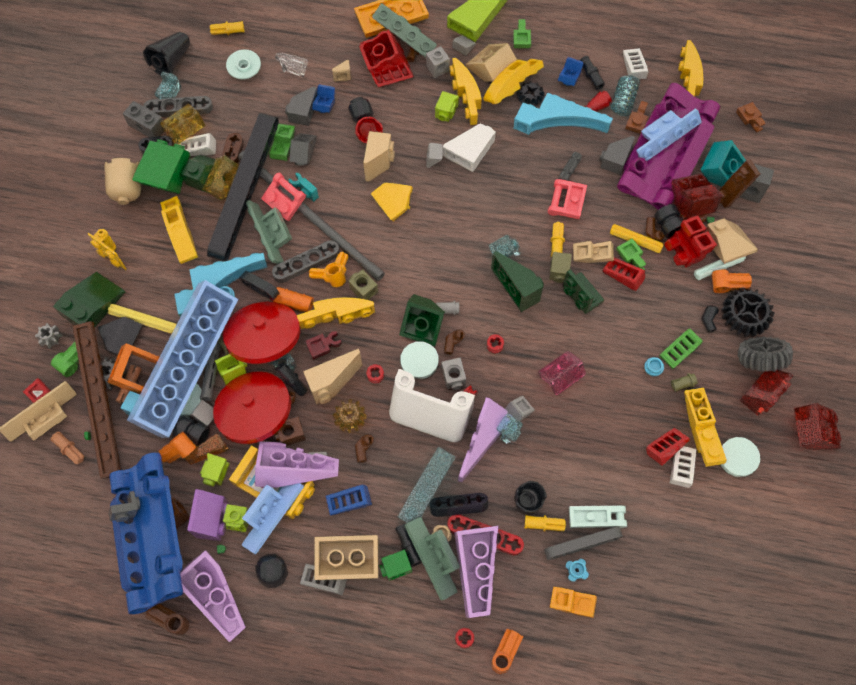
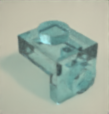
[497,414,523,444]

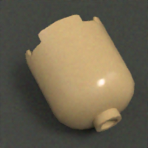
[104,158,141,205]

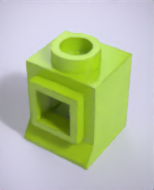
[435,91,459,122]
[215,354,248,385]
[200,453,230,487]
[223,504,248,532]

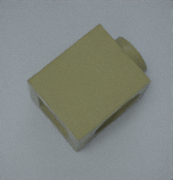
[549,252,572,283]
[349,269,378,300]

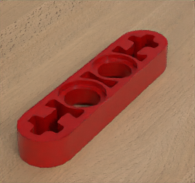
[447,515,524,556]

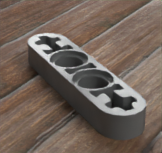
[143,96,213,117]
[272,240,340,283]
[544,527,623,560]

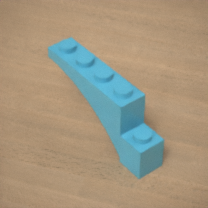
[513,93,613,135]
[175,253,267,317]

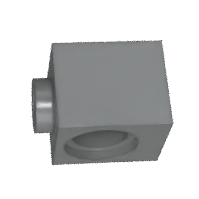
[426,46,450,78]
[441,358,466,390]

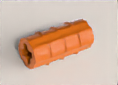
[273,287,314,312]

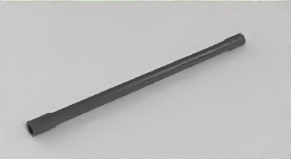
[238,151,385,281]

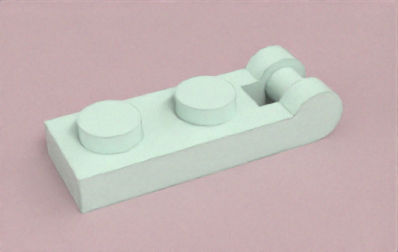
[569,506,627,528]

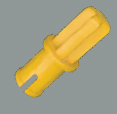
[210,21,244,35]
[550,222,565,257]
[524,515,566,532]

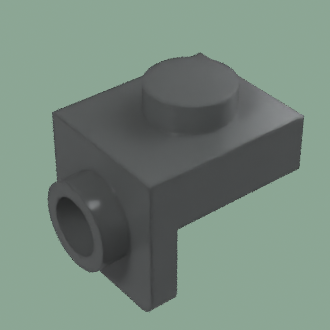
[108,491,140,522]

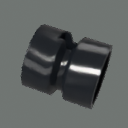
[654,204,684,239]
[172,415,210,450]

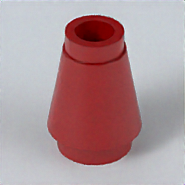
[585,91,612,112]

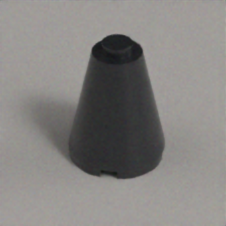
[143,32,190,77]

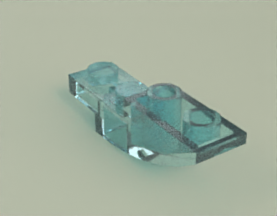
[397,447,456,523]

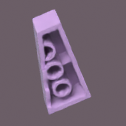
[454,526,498,618]

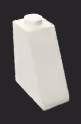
[443,123,496,172]

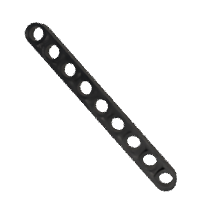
[207,113,279,262]

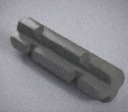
[558,152,582,181]

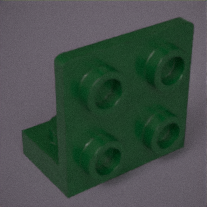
[562,269,604,314]

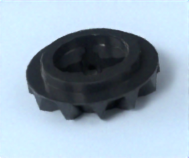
[517,81,545,106]

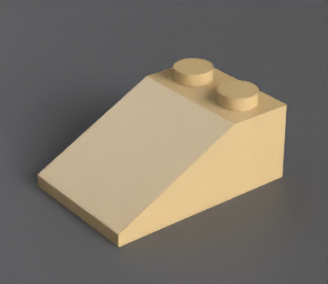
[303,349,362,404]

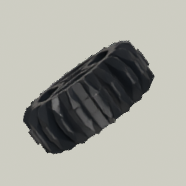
[721,287,775,337]

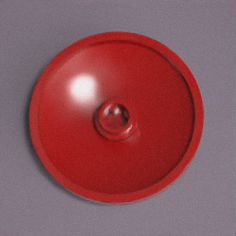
[223,301,301,364]
[213,372,291,444]

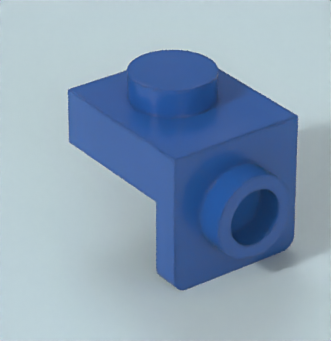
[558,57,584,86]
[312,84,335,113]

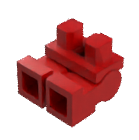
[664,216,717,268]

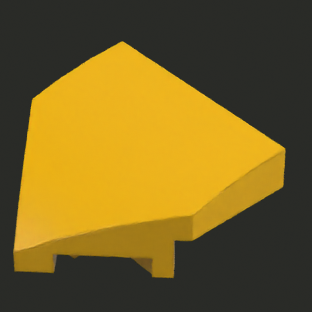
[371,183,413,222]

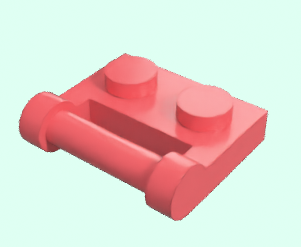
[261,172,306,221]
[548,179,587,219]

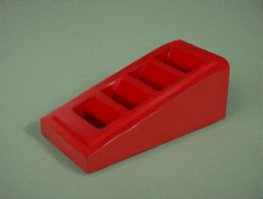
[603,257,645,291]
[646,428,690,466]

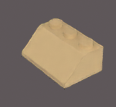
[314,535,379,580]

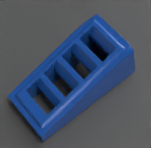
[326,484,372,516]

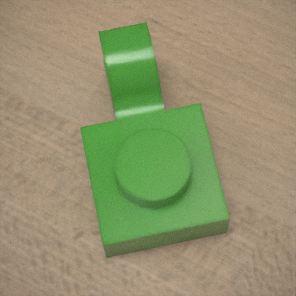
[513,19,531,48]
[616,238,646,270]

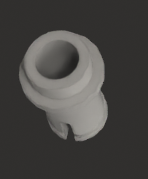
[436,300,459,315]

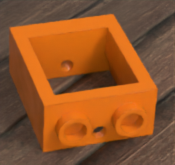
[107,343,159,394]

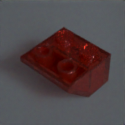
[671,174,723,219]
[739,370,793,416]
[794,403,842,450]

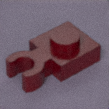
[305,331,342,360]

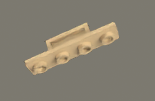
[0,381,77,442]

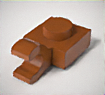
[625,101,648,134]
[736,102,765,133]

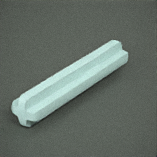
[694,256,746,280]

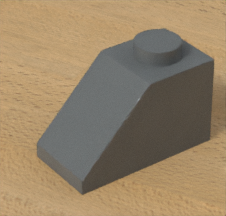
[285,87,317,126]
[290,133,317,166]
[599,136,635,175]

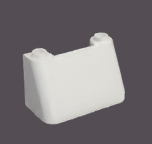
[389,369,475,442]

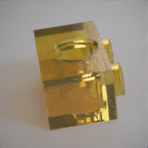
[203,156,239,200]

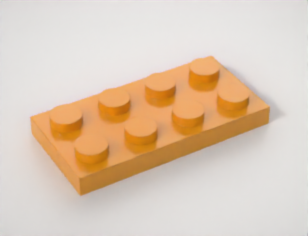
[354,0,429,38]

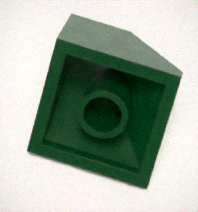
[181,154,233,197]
[399,294,445,347]

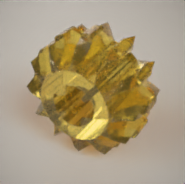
[333,399,367,433]

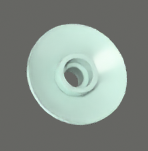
[226,50,261,79]

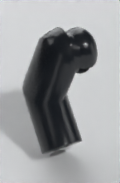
[701,305,719,333]

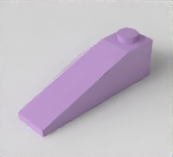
[458,397,510,482]
[255,441,339,488]
[180,550,246,642]

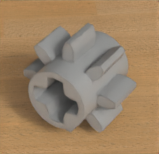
[35,323,62,349]

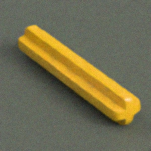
[610,224,663,253]

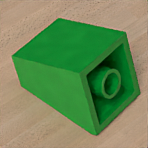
[132,139,190,194]

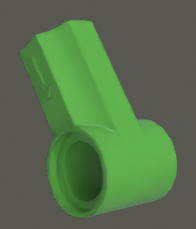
[51,342,79,378]

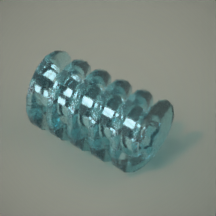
[611,75,640,116]

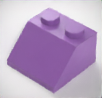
[187,489,229,541]

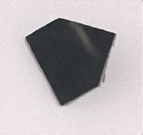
[97,317,143,356]

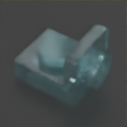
[154,72,181,99]
[488,235,520,257]

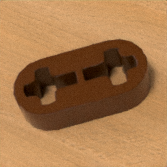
[222,133,244,166]

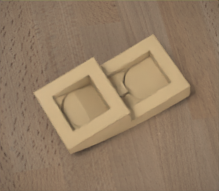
[573,241,614,263]

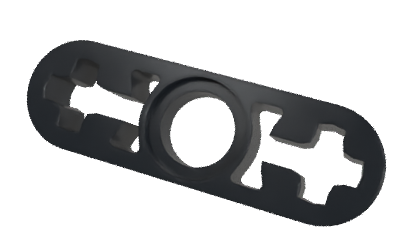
[239,271,280,301]
[429,493,488,517]

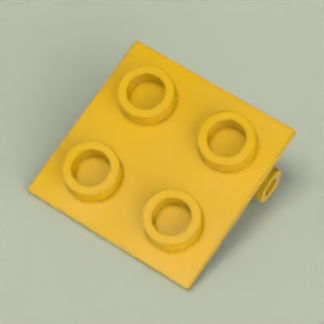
[88,229,127,271]

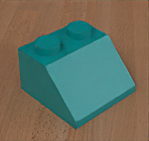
[700,140,746,187]

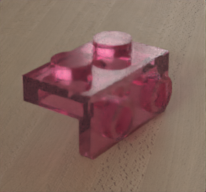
[538,351,586,395]

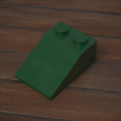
[491,251,544,312]
[53,272,125,327]

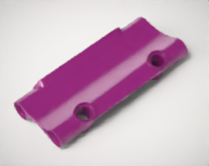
[617,83,720,210]

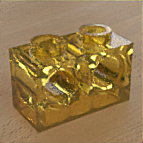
[160,104,206,144]

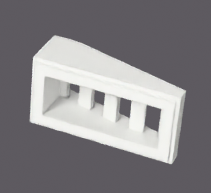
[622,48,648,81]
[178,133,216,156]
[669,446,696,488]

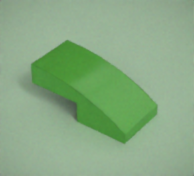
[269,124,295,161]

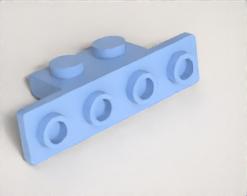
[637,109,702,161]
[242,483,304,554]

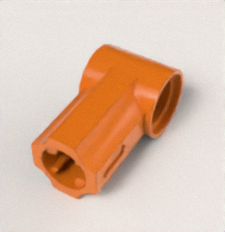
[712,269,752,294]
[159,432,196,464]
[491,629,523,674]

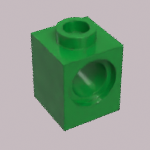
[379,550,412,581]

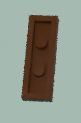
[713,159,761,208]

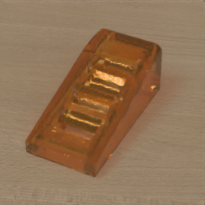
[185,433,229,465]

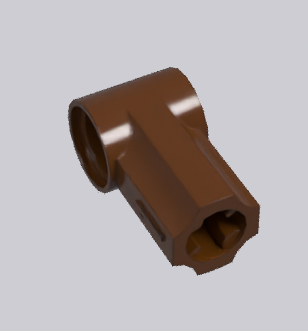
[145,603,189,635]

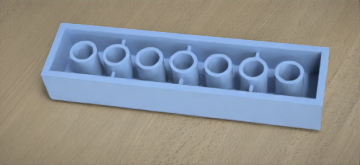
[127,280,238,438]

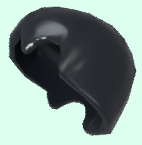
[514,481,547,514]
[255,554,288,588]

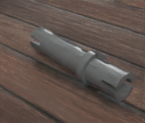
[200,344,221,402]

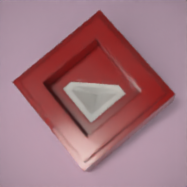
[23,378,51,403]

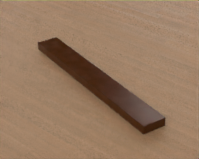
[72,321,121,479]

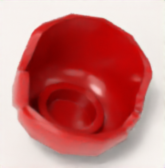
[355,116,383,144]

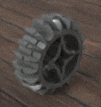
[738,336,793,372]

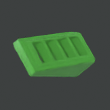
[659,328,703,369]

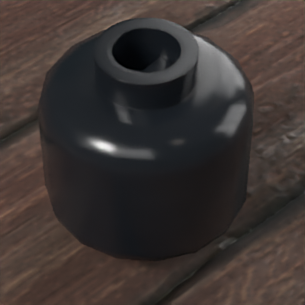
[348,97,374,123]

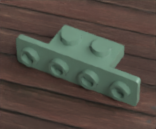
[372,3,437,58]
[246,200,292,264]
[405,517,460,600]

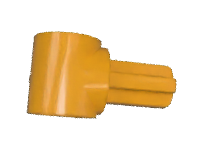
[309,252,348,287]

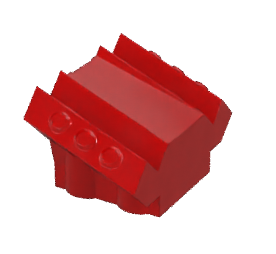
[359,30,414,87]

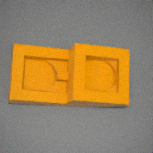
[550,587,597,618]

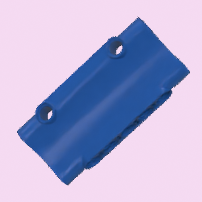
[109,453,184,614]

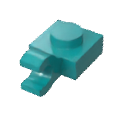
[288,172,319,202]

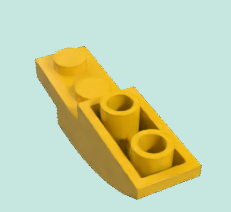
[678,40,703,97]
[449,58,482,125]
[483,59,544,104]
[160,196,198,264]
[297,298,375,329]
[684,388,727,467]

